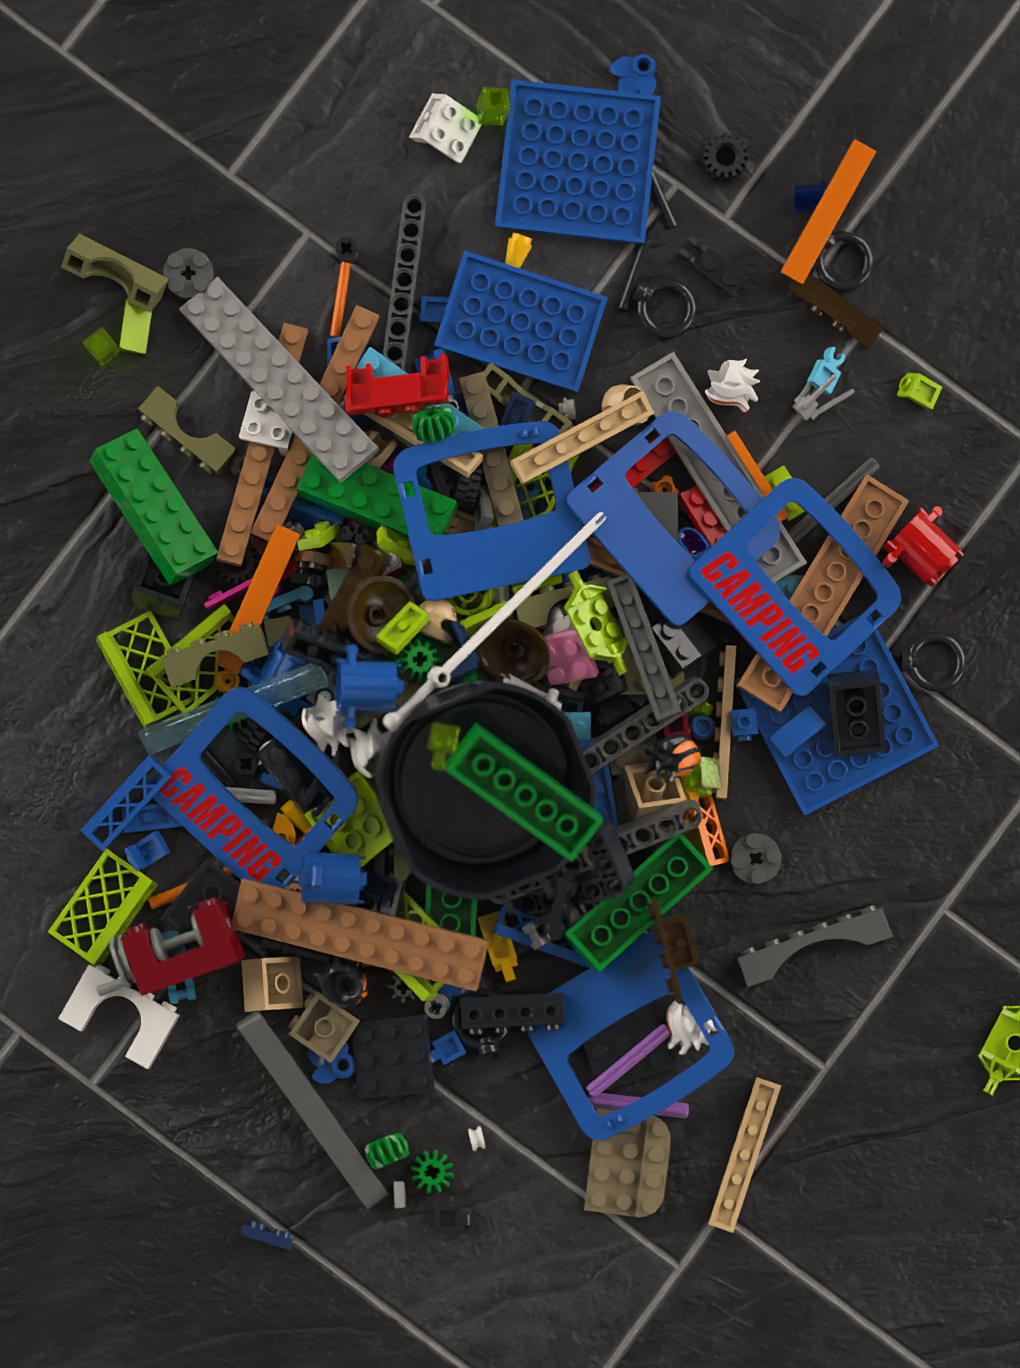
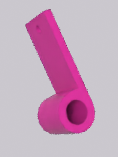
[204,578,282,611]

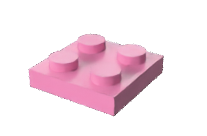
[543,629,599,686]

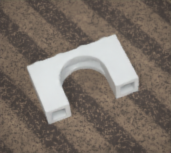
[58,964,180,1069]

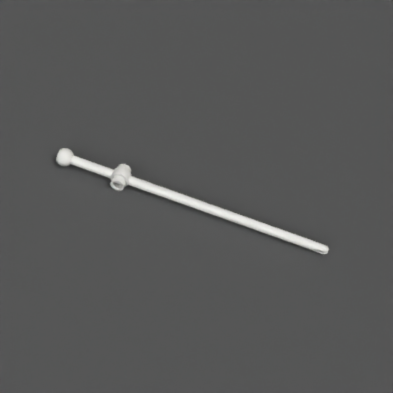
[383,512,606,732]

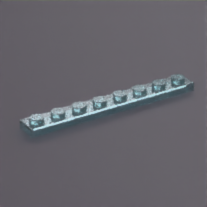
[138,663,330,755]

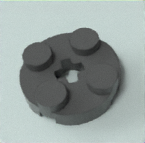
[163,248,214,300]
[730,833,782,884]

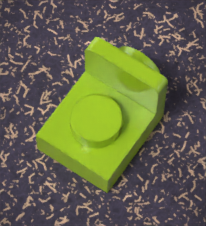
[897,373,942,409]

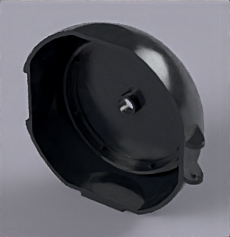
[375,681,596,916]

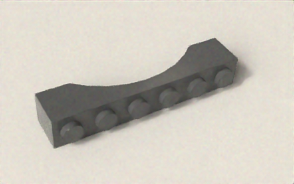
[736,905,893,987]

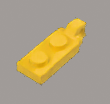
[477,910,518,983]

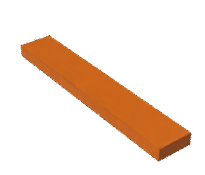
[780,139,877,284]
[215,524,301,674]

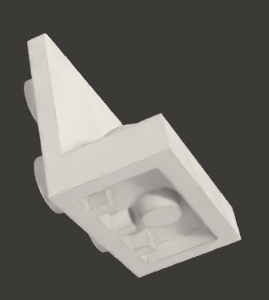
[409,94,483,163]
[239,391,296,457]

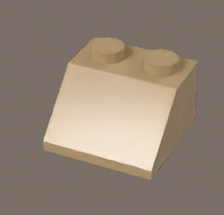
[623,762,687,821]
[242,957,304,1012]

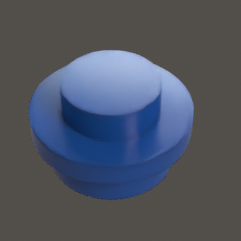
[690,715,715,740]

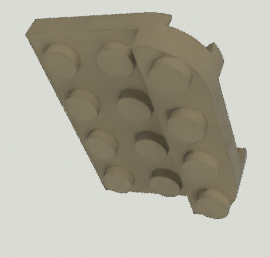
[584,1108,671,1217]

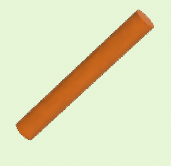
[330,262,351,337]

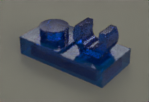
[793,180,828,211]

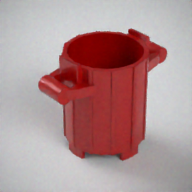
[882,506,964,587]

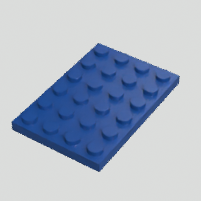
[434,250,608,393]

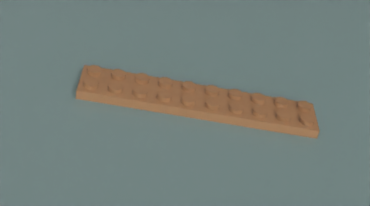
[737,474,909,713]
[232,878,489,991]

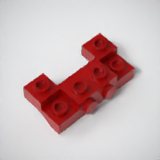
[345,353,450,418]

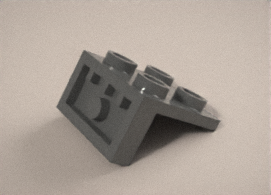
[633,488,678,542]

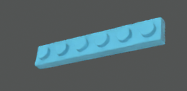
[356,347,484,452]

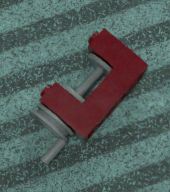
[96,897,246,996]

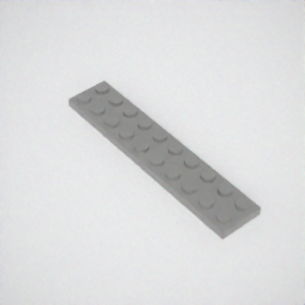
[179,277,379,483]
[630,352,807,584]

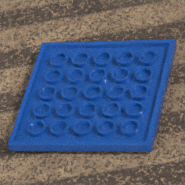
[495,79,661,244]
[734,615,939,816]

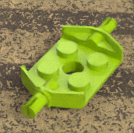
[564,570,629,675]
[977,1006,1020,1096]

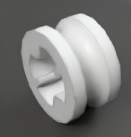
[468,1126,486,1151]

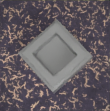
[394,1181,406,1208]

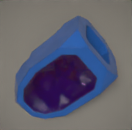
[677,527,711,561]

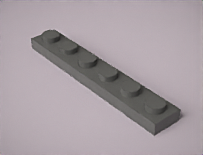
[607,574,682,723]

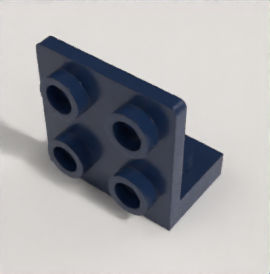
[446,620,479,686]

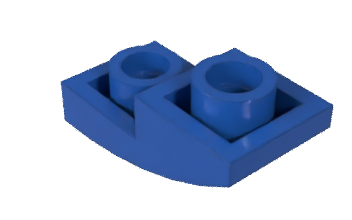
[768,706,826,759]

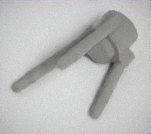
[792,374,854,421]

